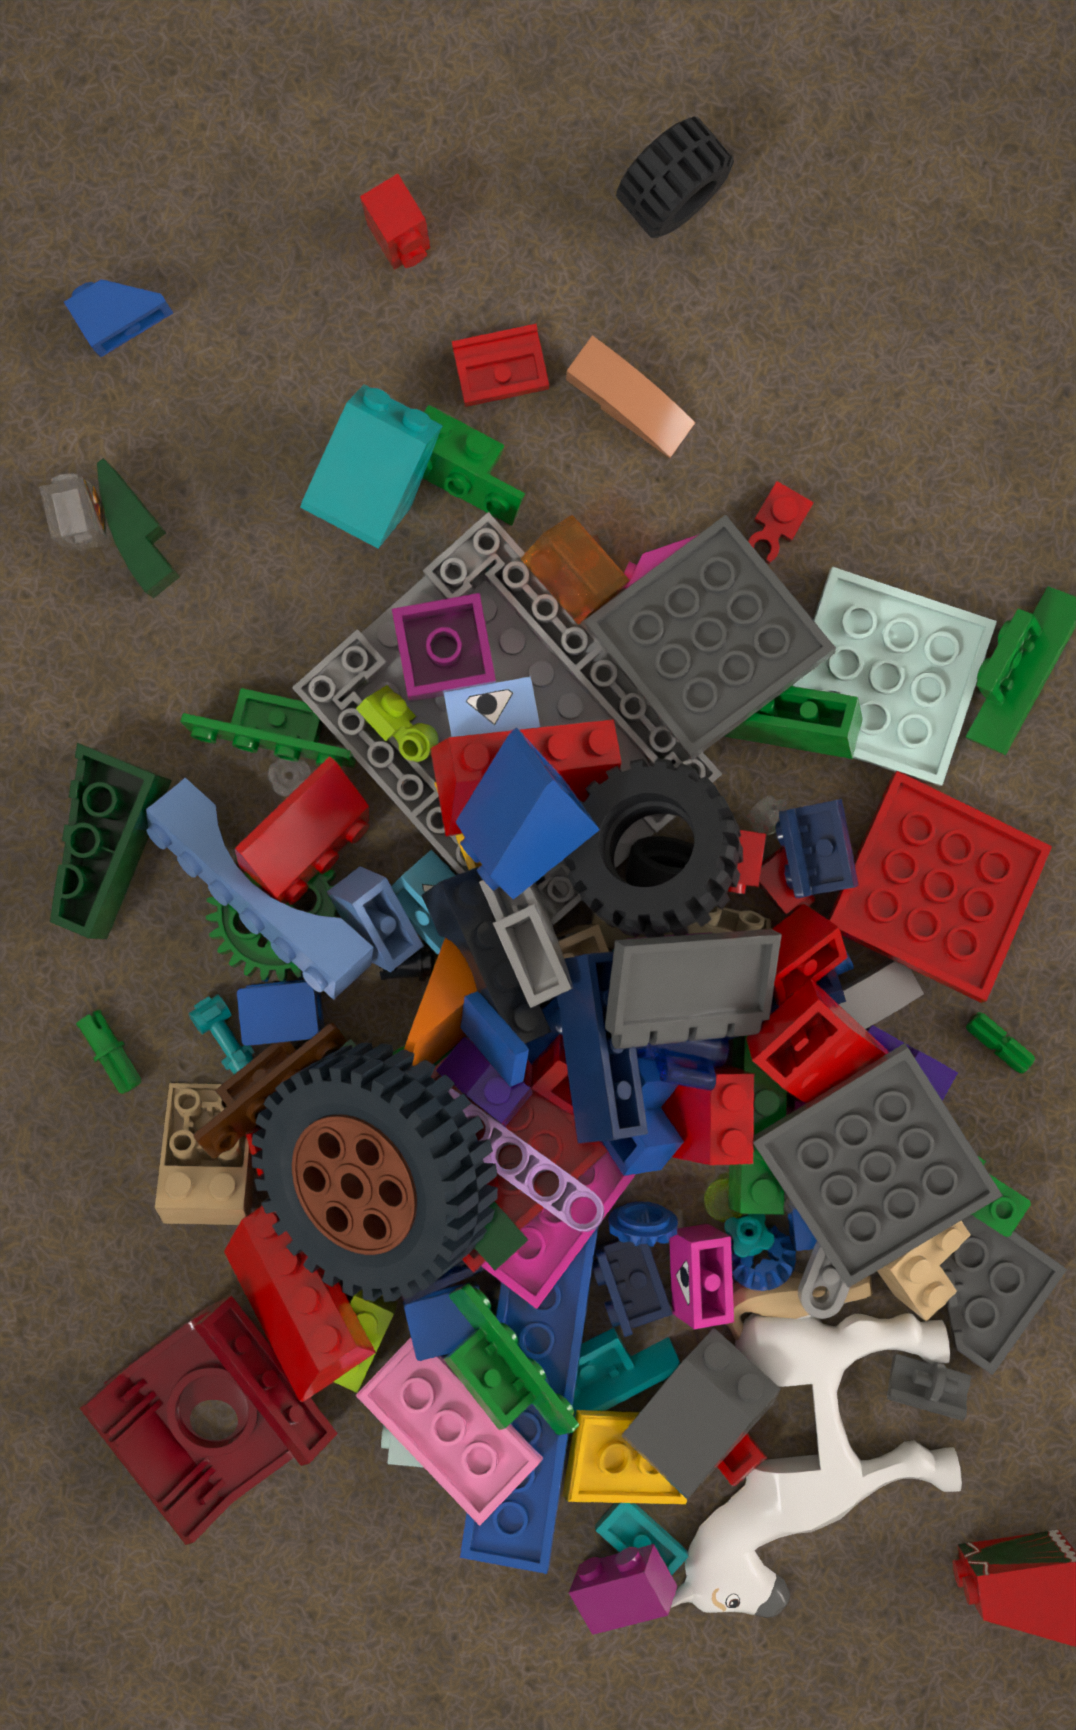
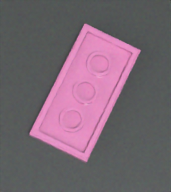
[356,1338,543,1526]

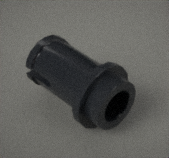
[379,947,434,981]

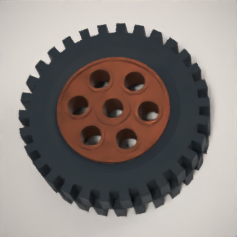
[252,1042,498,1302]

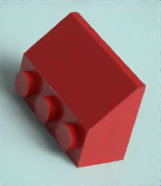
[235,756,370,905]

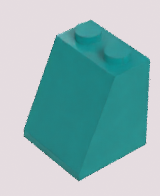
[300,384,442,549]

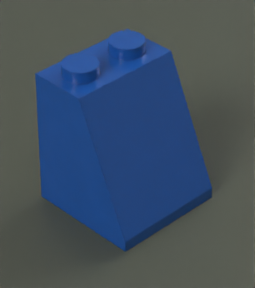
[456,727,600,900]

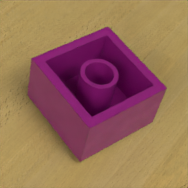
[392,593,496,702]

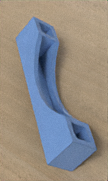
[146,778,373,1000]

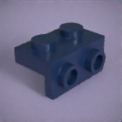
[776,799,859,899]
[592,1238,673,1337]

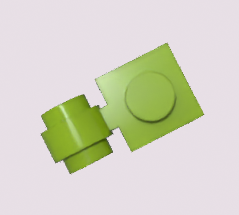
[356,685,439,762]

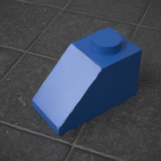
[64,279,173,358]

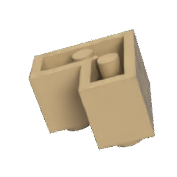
[877,1221,970,1321]

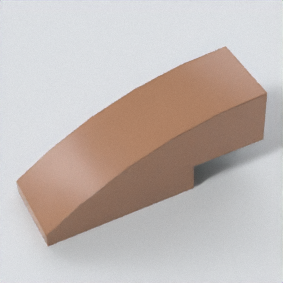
[566,335,695,458]

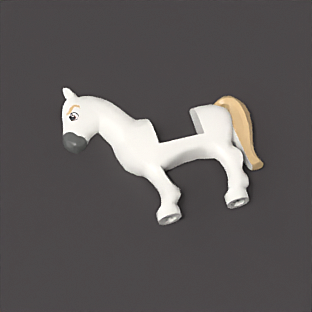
[671,1272,962,1618]

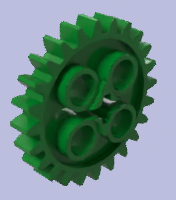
[206,855,338,983]

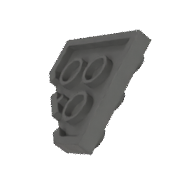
[940,1215,1067,1375]

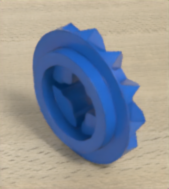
[609,1201,678,1247]
[731,1225,796,1291]

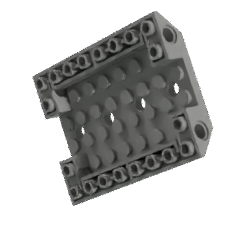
[292,512,722,925]

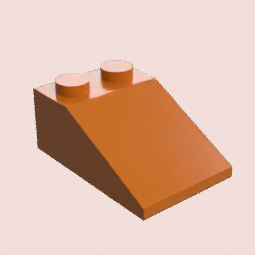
[404,938,477,1066]

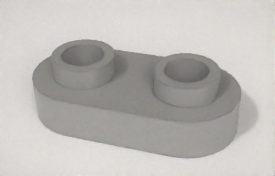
[798,1241,850,1319]

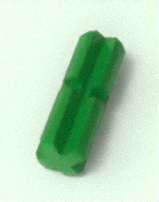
[966,1012,1035,1074]

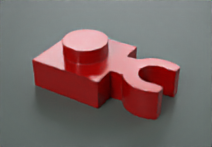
[748,481,814,564]

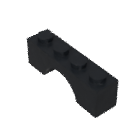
[421,867,551,1044]

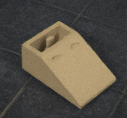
[155,1083,254,1225]

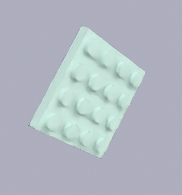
[792,567,997,786]

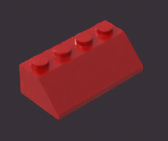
[430,719,622,837]
[224,1206,376,1402]

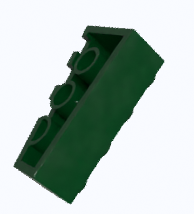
[50,743,172,939]

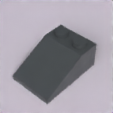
[622,1328,781,1500]

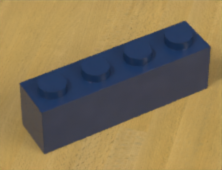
[557,951,648,1143]

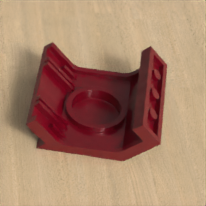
[79,1295,338,1545]

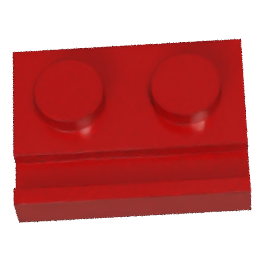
[452,324,549,407]

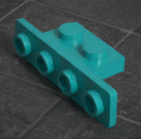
[573,1327,681,1418]

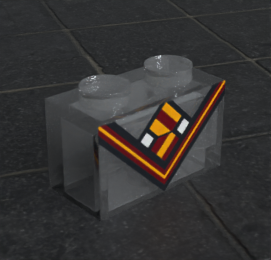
[39,473,115,553]

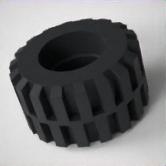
[616,116,734,239]

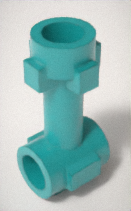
[188,994,254,1075]

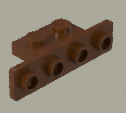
[193,1023,347,1159]

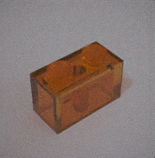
[521,515,630,625]

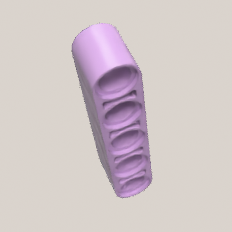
[448,1088,604,1232]

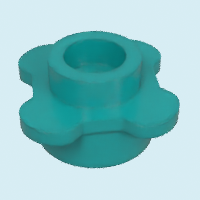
[724,1214,774,1257]

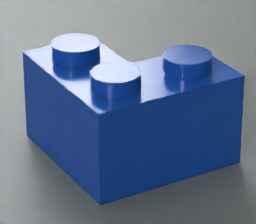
[602,1045,684,1176]

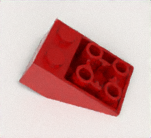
[746,978,889,1103]

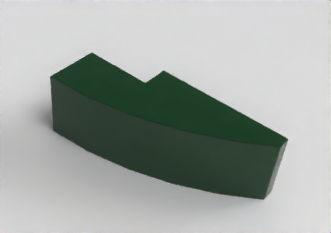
[97,458,180,598]

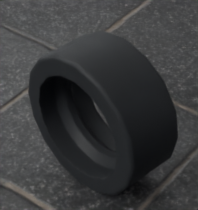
[626,836,694,887]

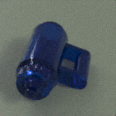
[636,1036,729,1091]

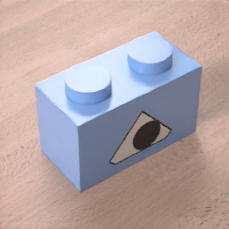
[443,676,540,737]

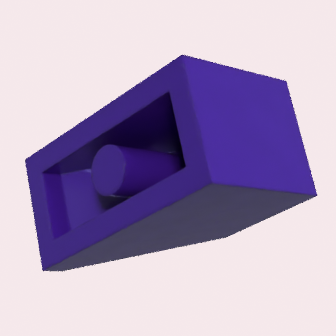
[436,1037,533,1127]

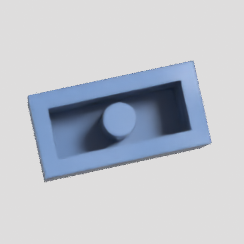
[327,866,423,972]

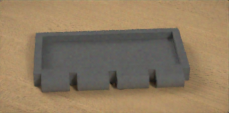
[605,929,781,1049]

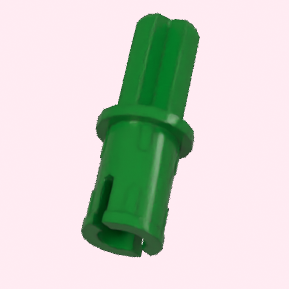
[76,1010,141,1094]

